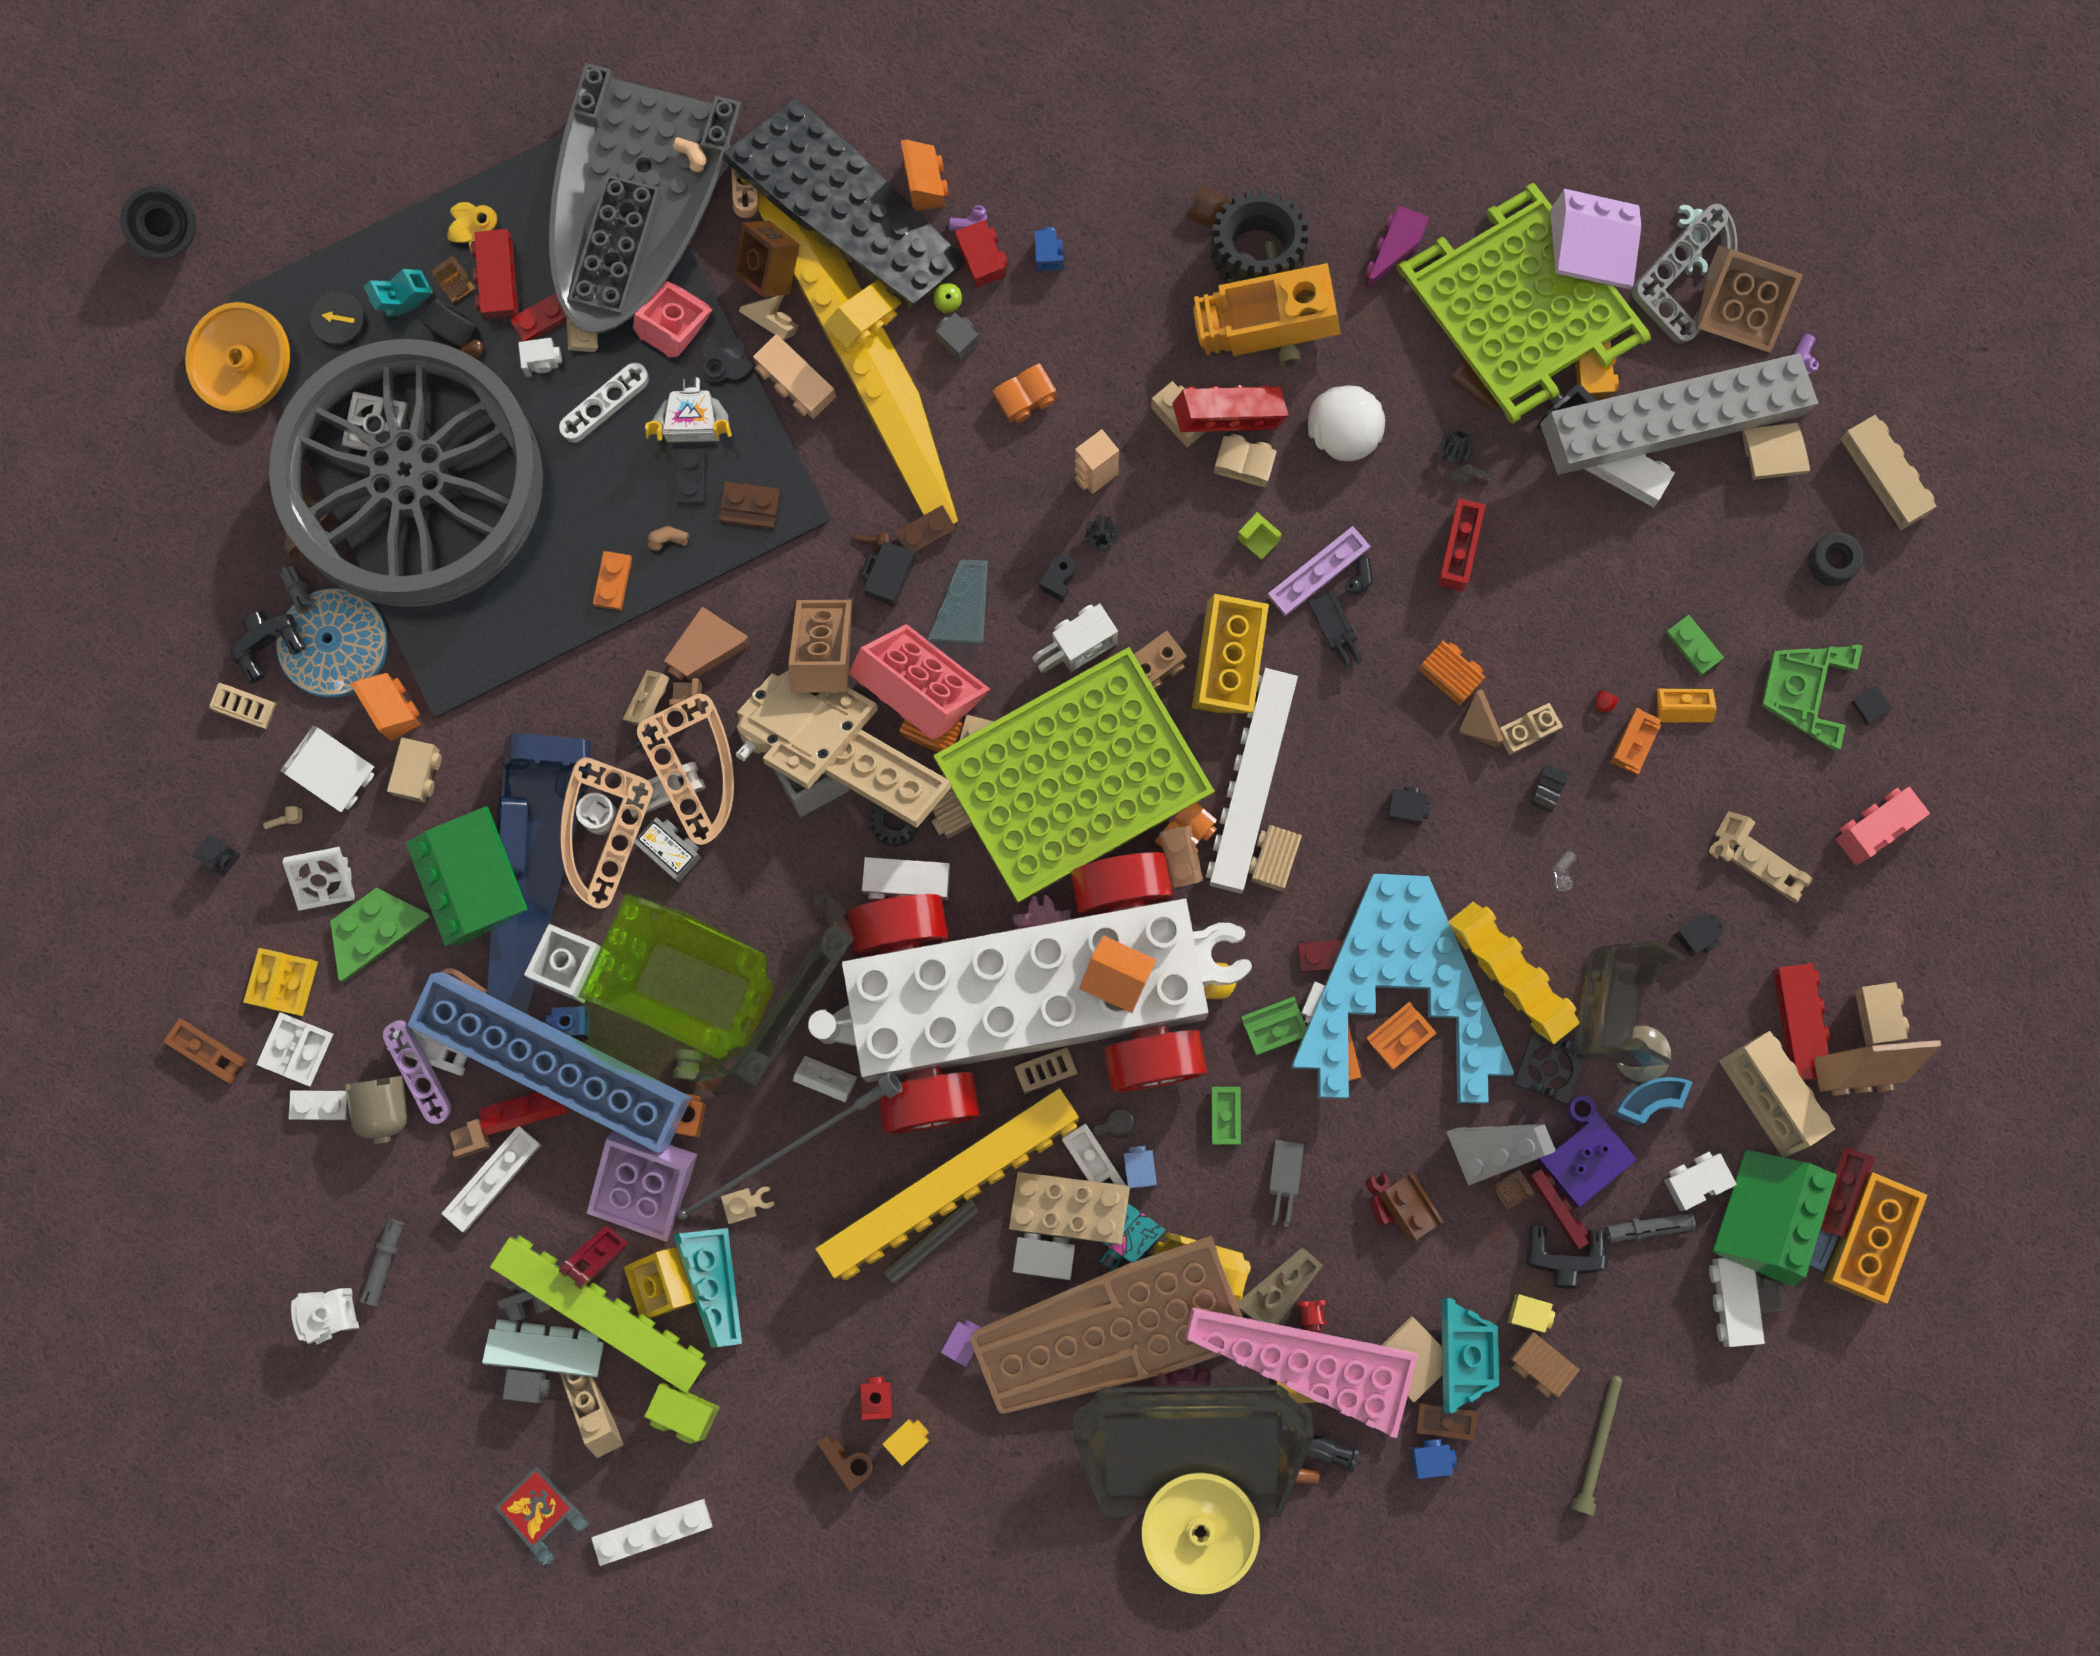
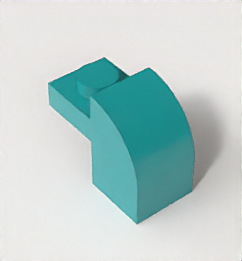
[363,269,433,317]

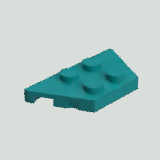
[1441,1298,1499,1413]

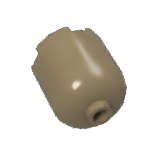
[345,1076,407,1144]

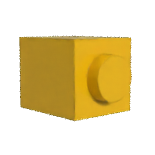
[883,1419,929,1466]

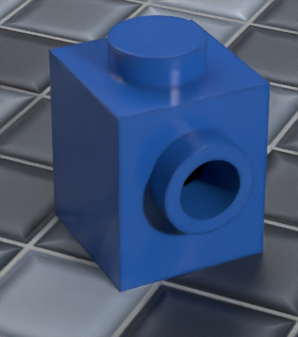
[1411,1439,1457,1479]

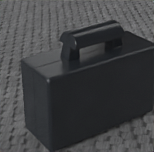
[860,541,916,607]

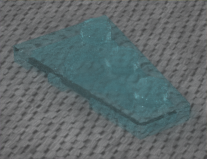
[928,559,988,644]

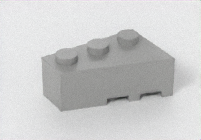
[1446,1124,1556,1186]

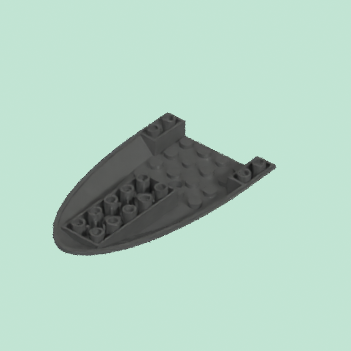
[549,63,742,334]

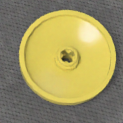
[1142,1473,1260,1594]

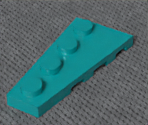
[673,1228,742,1348]

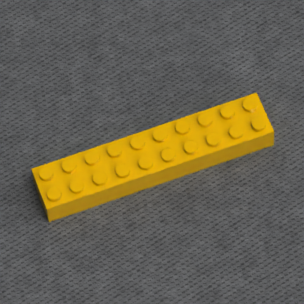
[816,1088,1079,1280]

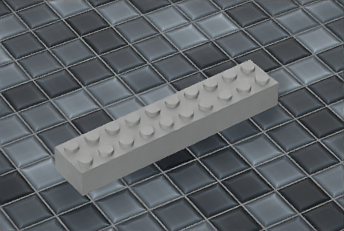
[1540,353,1819,475]

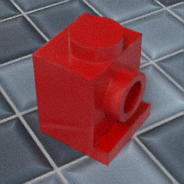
[860,1377,893,1420]

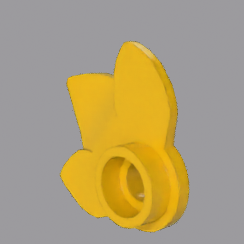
[447,202,497,250]

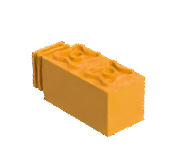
[1193,263,1341,356]

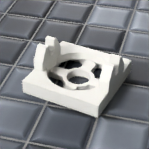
[341,392,409,452]
[283,847,355,911]

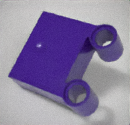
[1535,1096,1637,1208]

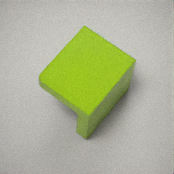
[1237,512,1282,559]

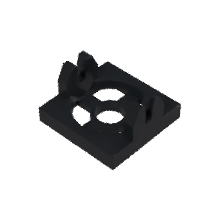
[1513,1031,1587,1105]

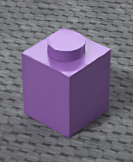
[941,1320,981,1367]

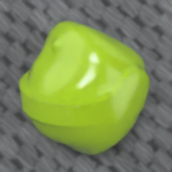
[933,283,962,314]

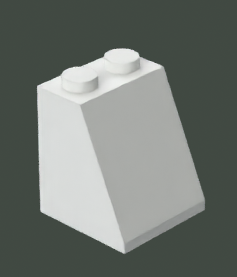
[280,726,374,812]

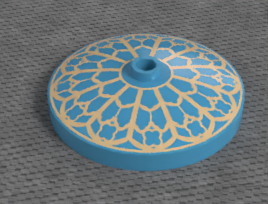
[276,588,389,698]

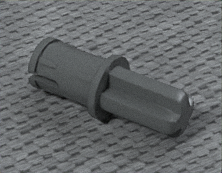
[281,566,314,614]

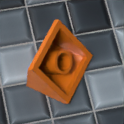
[1079,935,1157,1013]

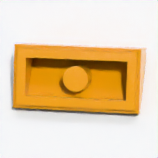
[1657,689,1717,723]

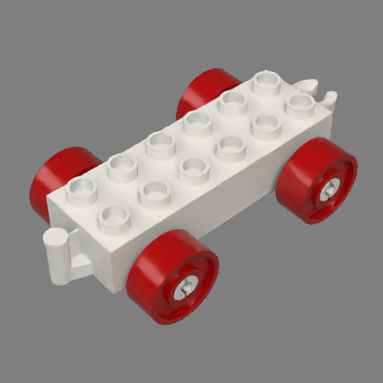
[808,852,1252,1135]

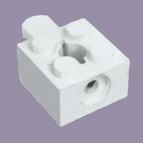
[1032,604,1118,673]

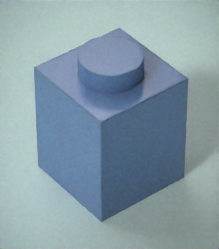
[1124,1146,1157,1189]

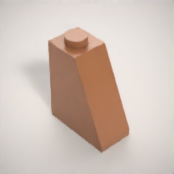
[664,607,751,682]

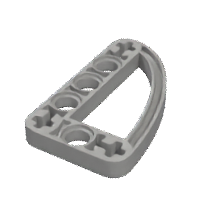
[1632,204,1737,344]

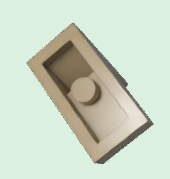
[739,295,799,340]

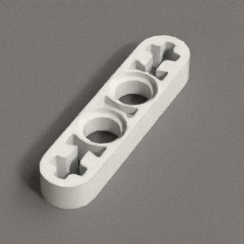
[559,363,649,443]

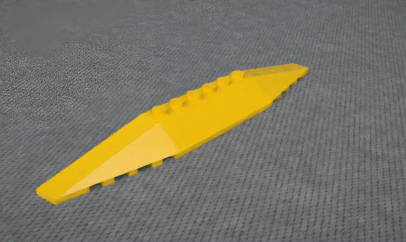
[739,176,958,524]

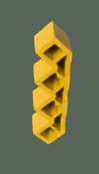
[1447,902,1580,1044]

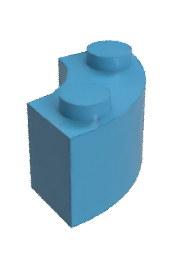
[1611,1077,1693,1126]

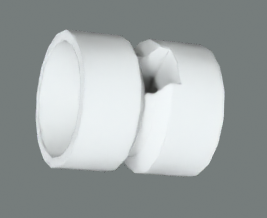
[576,793,617,835]

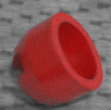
[1595,690,1619,712]

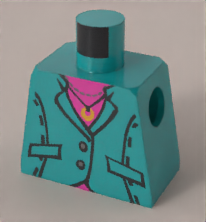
[1100,1204,1166,1271]

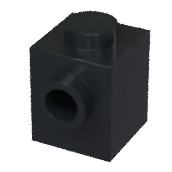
[1386,787,1430,826]
[1674,911,1723,957]

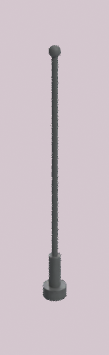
[677,1072,902,1221]

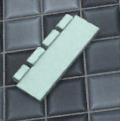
[482,1319,604,1378]

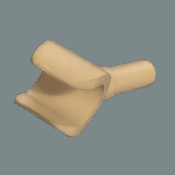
[263,806,302,829]

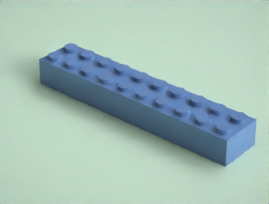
[407,972,692,1153]

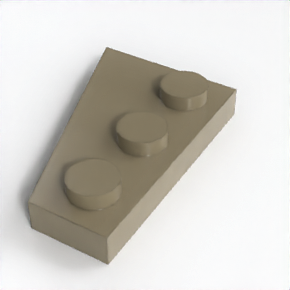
[1237,1248,1323,1325]

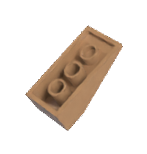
[788,600,852,694]

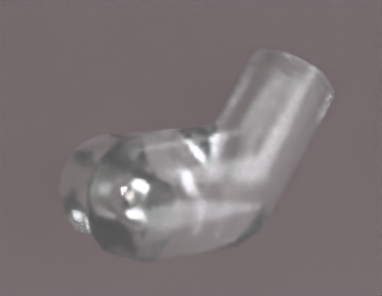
[1551,850,1578,892]

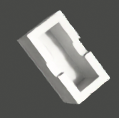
[1664,1151,1737,1211]

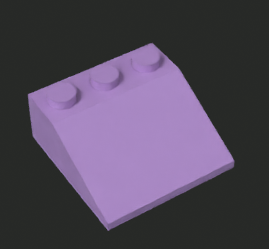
[1550,189,1641,289]
[586,1130,697,1242]

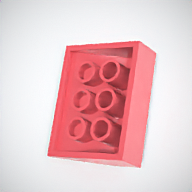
[848,624,990,740]

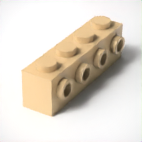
[1840,415,1937,530]

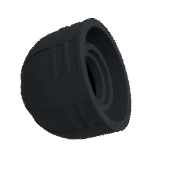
[120,186,196,259]

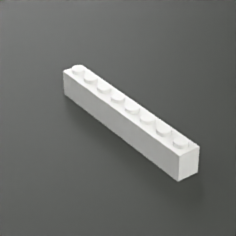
[1206,668,1298,894]

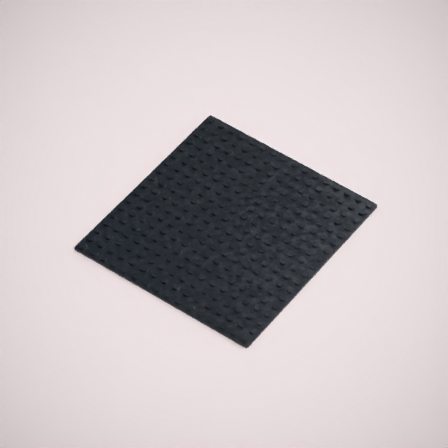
[229,132,830,717]

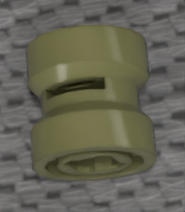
[673,1049,704,1081]

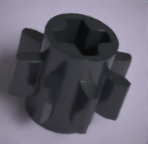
[1439,429,1475,464]
[1085,515,1119,550]

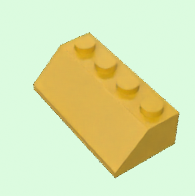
[1192,594,1269,713]

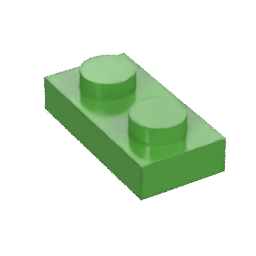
[1666,615,1724,676]
[1211,1087,1241,1145]

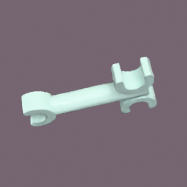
[1677,205,1716,275]

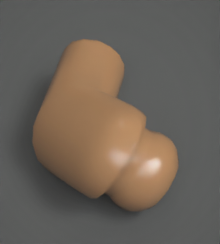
[647,526,689,551]

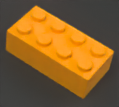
[1824,1172,1927,1304]

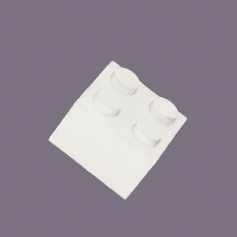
[524,924,609,1004]

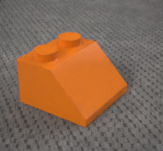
[901,140,949,211]
[351,673,420,742]

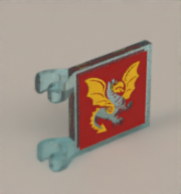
[494,1466,590,1565]

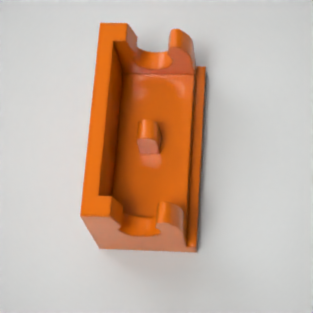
[1610,708,1661,775]

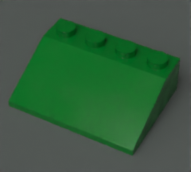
[406,807,528,946]
[1712,1150,1837,1287]

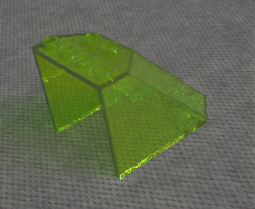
[578,893,774,1059]

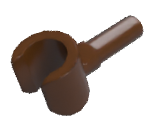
[854,532,891,553]

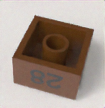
[733,221,800,297]

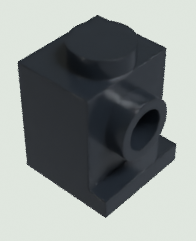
[192,834,241,877]

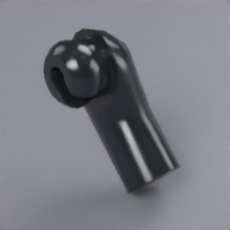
[1346,557,1373,596]

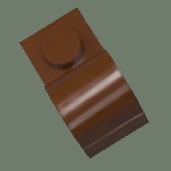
[817,1435,874,1491]

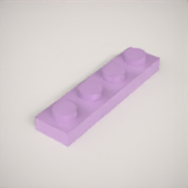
[1267,526,1371,617]

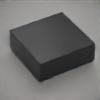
[1851,686,1892,725]

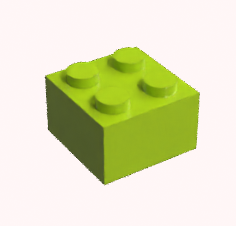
[645,1383,720,1444]

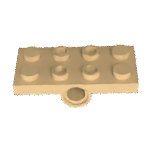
[1009,1172,1130,1245]

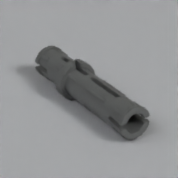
[1606,1212,1696,1244]
[360,1218,405,1306]

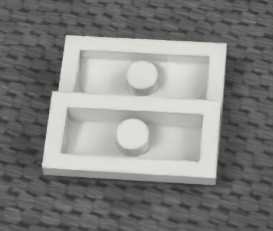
[256,1012,333,1086]

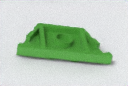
[330,888,432,982]

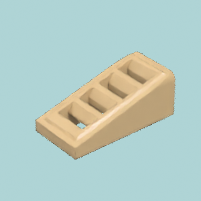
[209,683,276,729]
[1014,1047,1078,1094]

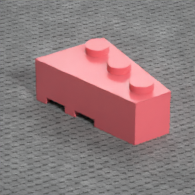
[1835,786,1930,866]

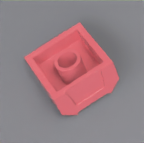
[633,281,712,357]

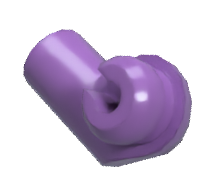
[949,205,987,231]
[1793,334,1819,374]

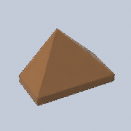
[1460,689,1504,747]

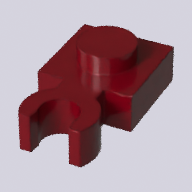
[1365,1173,1397,1227]

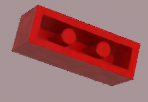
[471,229,518,319]
[1437,498,1486,592]

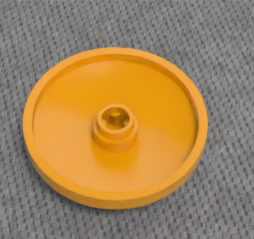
[185,302,290,413]

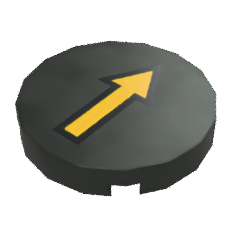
[310,292,366,346]

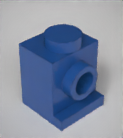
[1035,227,1063,271]
[546,1006,589,1038]

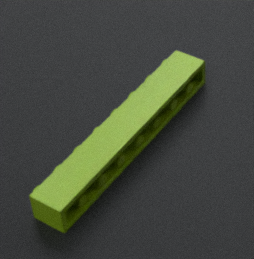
[490,1235,706,1394]

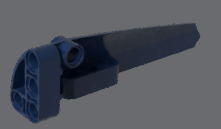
[487,733,591,1014]

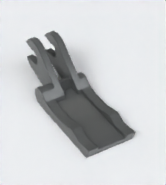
[1268,1139,1304,1227]

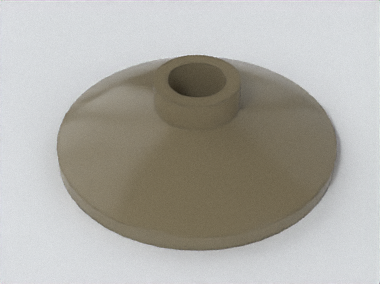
[1614,1026,1671,1083]

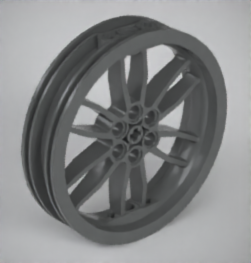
[269,339,543,607]

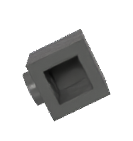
[936,313,979,361]
[503,1369,550,1403]

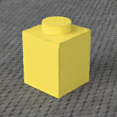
[1507,1294,1555,1333]

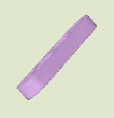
[383,1020,452,1124]

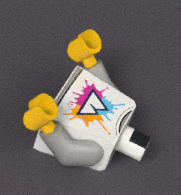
[645,377,732,442]

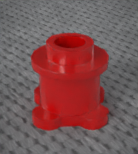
[1297,1300,1327,1331]

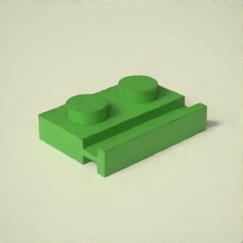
[1241,997,1307,1056]

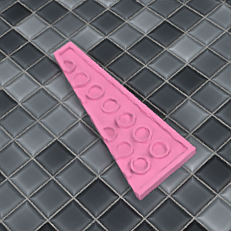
[1185,1308,1418,1438]

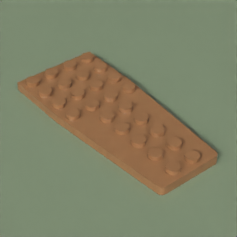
[970,1236,1243,1414]

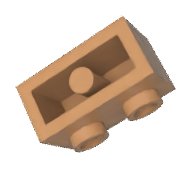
[1134,631,1187,691]

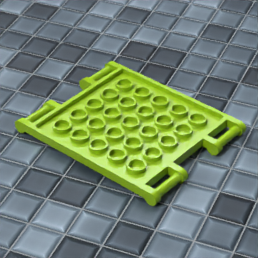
[1396,183,1651,424]

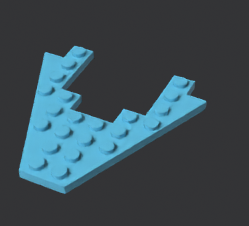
[1291,874,1514,1104]

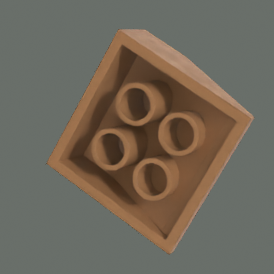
[1697,245,1803,353]
[1814,1040,1941,1096]

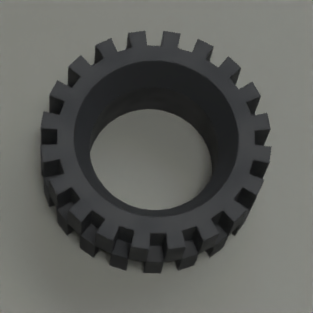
[1211,190,1309,283]

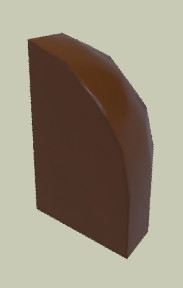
[1188,185,1231,227]

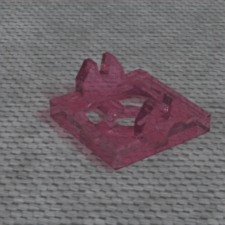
[1013,895,1071,930]

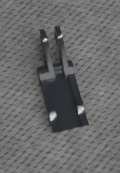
[1308,589,1362,669]

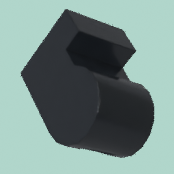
[1039,555,1075,603]
[1530,764,1570,813]

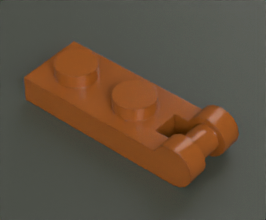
[163,1018,247,1084]

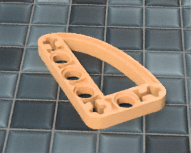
[637,694,734,845]
[560,757,653,909]

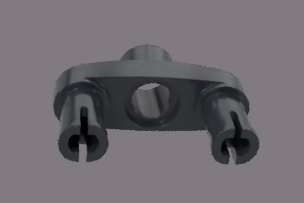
[230,611,307,684]
[1526,1226,1608,1289]

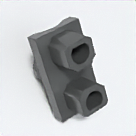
[497,1282,553,1322]

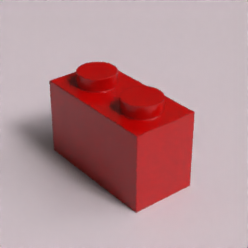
[955,220,1009,288]

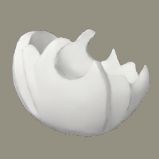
[1308,385,1385,461]

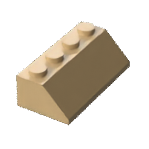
[1719,1031,1835,1158]

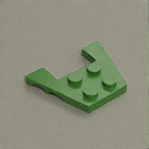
[1761,645,1862,751]

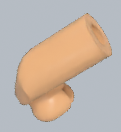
[673,137,707,172]

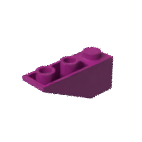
[1365,206,1429,288]

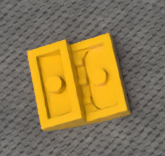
[243,948,318,1016]

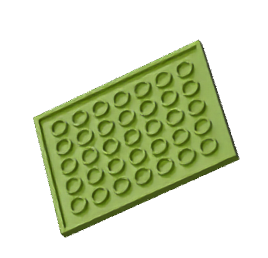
[933,647,1215,903]

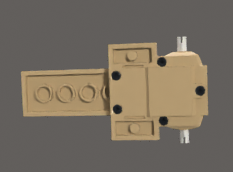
[736,670,951,828]

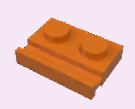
[1366,1002,1436,1070]

